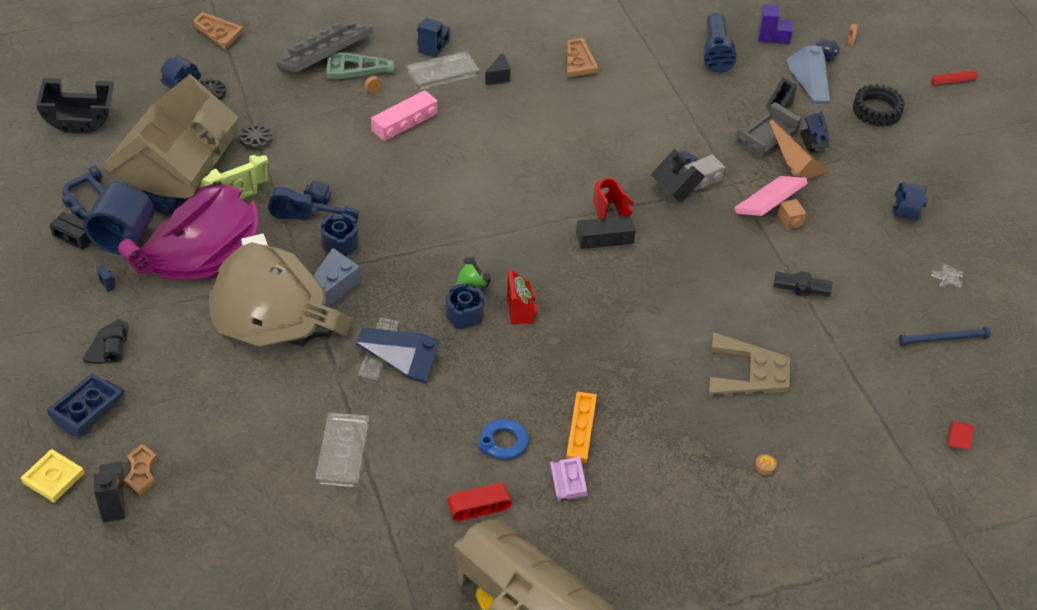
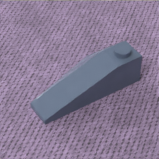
[786,46,830,103]

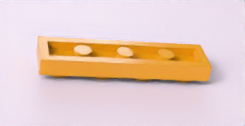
[566,392,597,464]

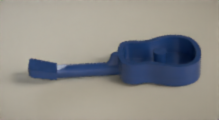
[268,187,359,222]

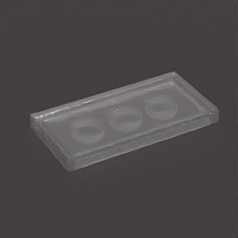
[406,51,479,90]
[315,412,369,487]

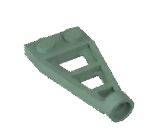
[326,53,394,79]

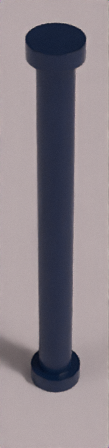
[899,327,991,346]

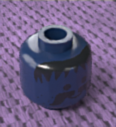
[816,39,840,61]
[304,181,332,204]

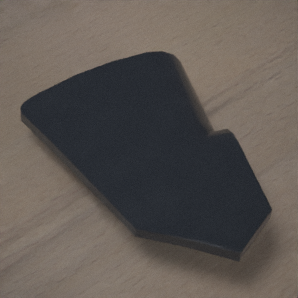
[82,319,128,364]

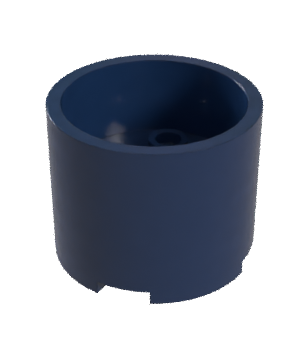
[83,183,155,255]

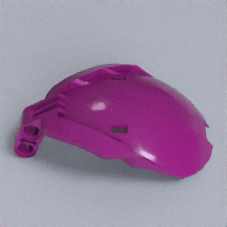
[118,185,259,280]

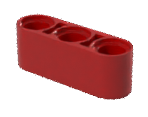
[447,483,513,521]

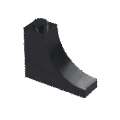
[94,462,125,522]

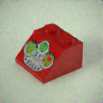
[507,270,538,325]

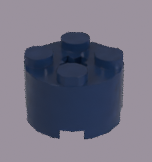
[160,55,201,89]
[892,182,928,221]
[321,213,359,257]
[445,283,484,329]

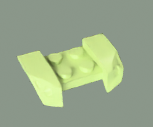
[200,155,268,199]

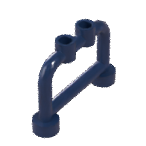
[62,165,104,219]

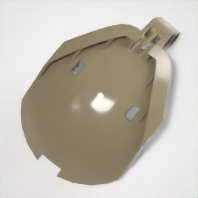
[209,242,353,347]

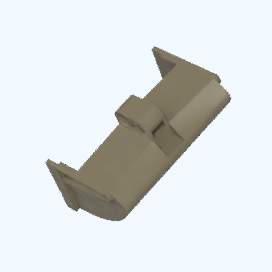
[102,74,239,198]
[454,519,617,610]

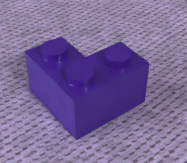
[758,4,793,44]

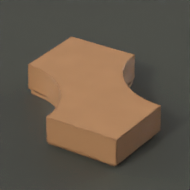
[124,444,158,497]

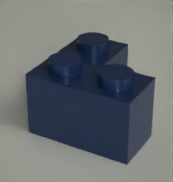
[417,17,450,58]

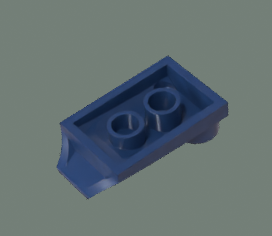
[47,373,124,436]

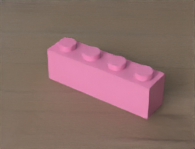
[371,90,438,141]

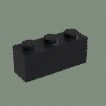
[576,215,636,249]

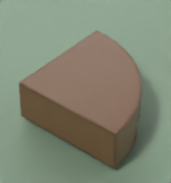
[847,24,857,47]

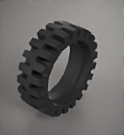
[853,84,905,127]

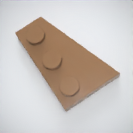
[193,12,244,50]
[567,38,599,78]

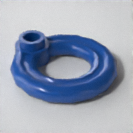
[478,419,529,460]

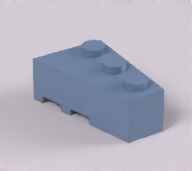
[314,248,361,307]

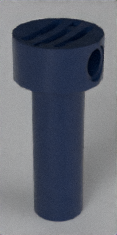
[703,13,737,73]

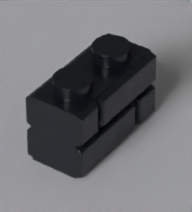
[50,212,92,250]

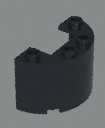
[36,78,114,134]

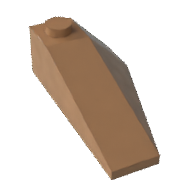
[770,120,828,180]

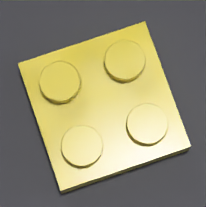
[21,449,84,502]

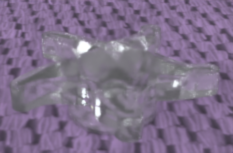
[931,264,964,288]

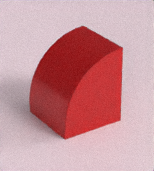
[948,420,974,450]

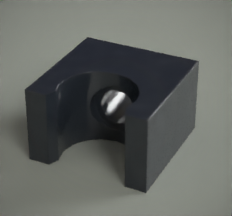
[650,148,705,202]

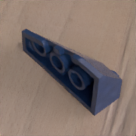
[356,328,440,383]

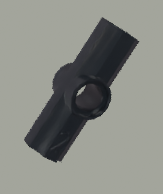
[773,271,833,297]

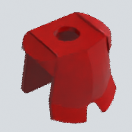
[593,178,634,218]

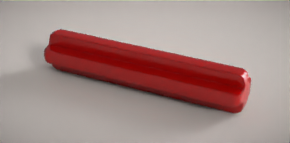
[931,70,978,85]

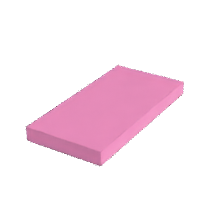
[734,176,808,216]

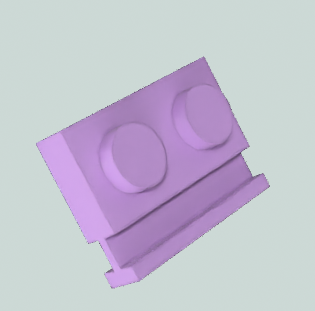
[550,456,588,501]

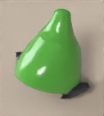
[456,257,491,289]

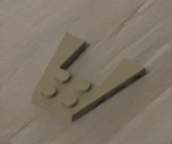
[708,333,790,397]

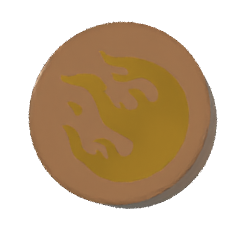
[364,76,382,94]
[755,454,777,475]

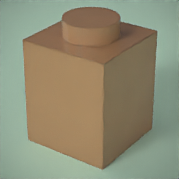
[777,199,806,230]

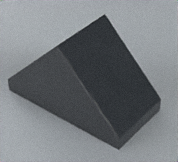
[485,53,511,85]
[766,77,797,109]

